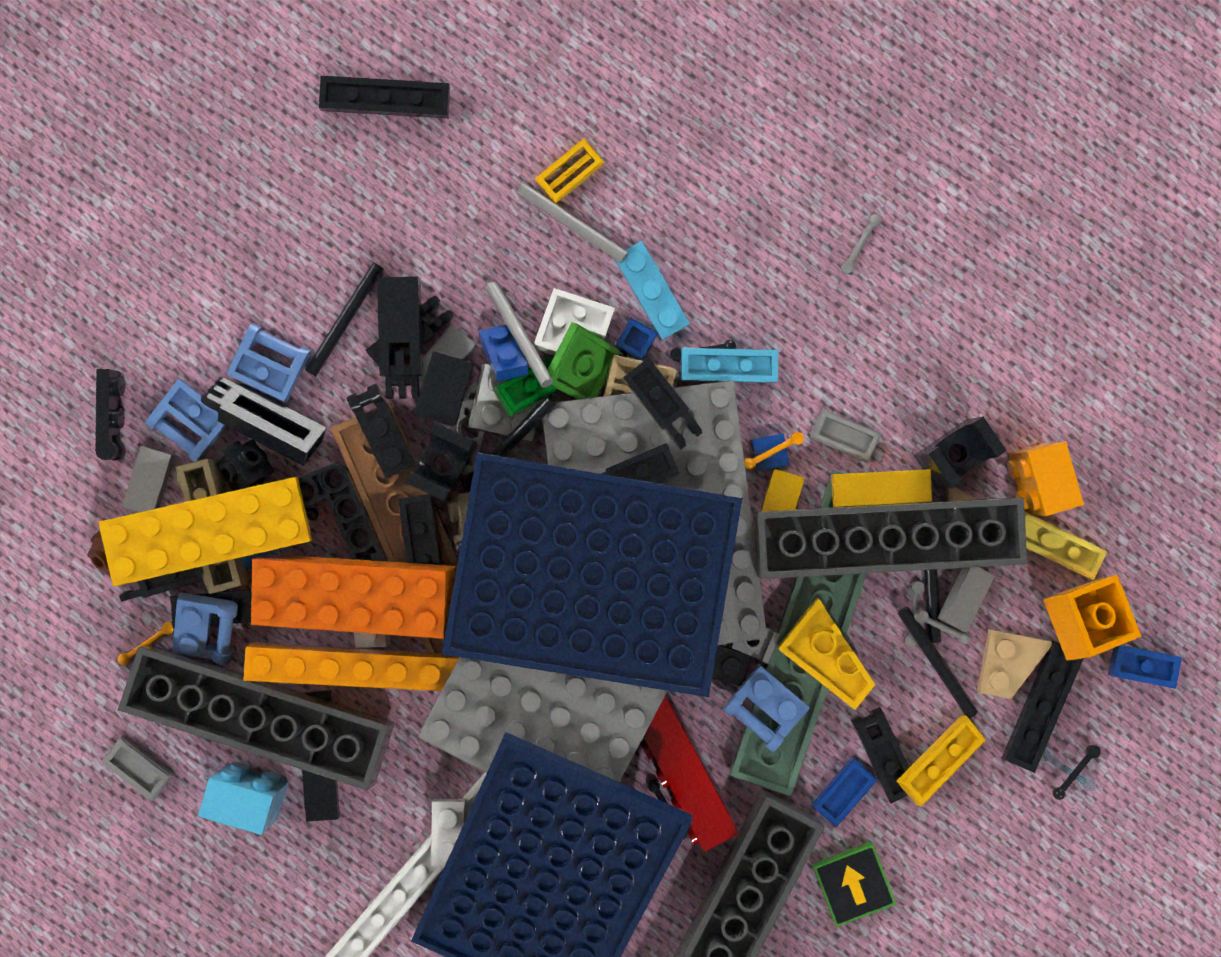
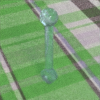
[1041,749,1096,791]

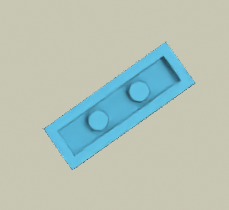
[615,241,690,341]
[680,348,778,383]

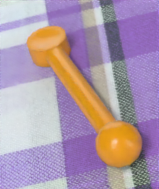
[744,432,804,470]
[117,622,174,665]

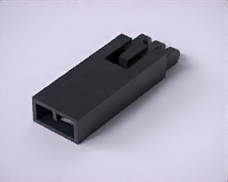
[377,276,423,399]
[201,377,326,466]

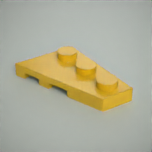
[777,597,875,710]

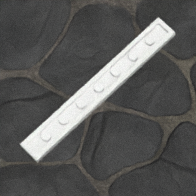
[325,772,487,957]

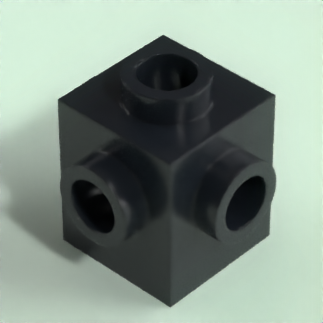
[216,439,275,491]

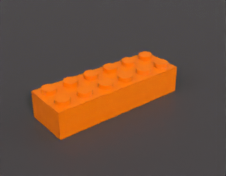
[251,554,457,639]

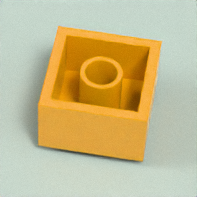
[1007,441,1084,516]
[1043,574,1141,661]

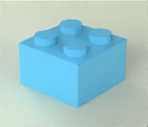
[198,762,289,835]

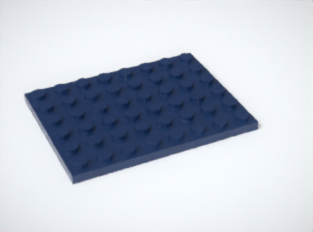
[442,452,743,697]
[411,732,693,957]

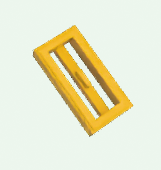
[535,138,604,204]

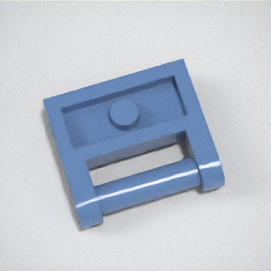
[226,323,312,402]
[145,379,227,462]
[172,592,238,664]
[722,664,810,752]

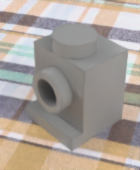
[730,625,780,664]

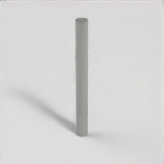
[517,183,628,263]
[486,282,553,388]

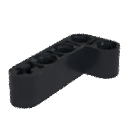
[298,464,388,562]

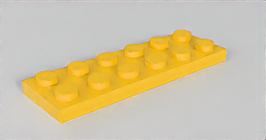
[98,477,312,587]

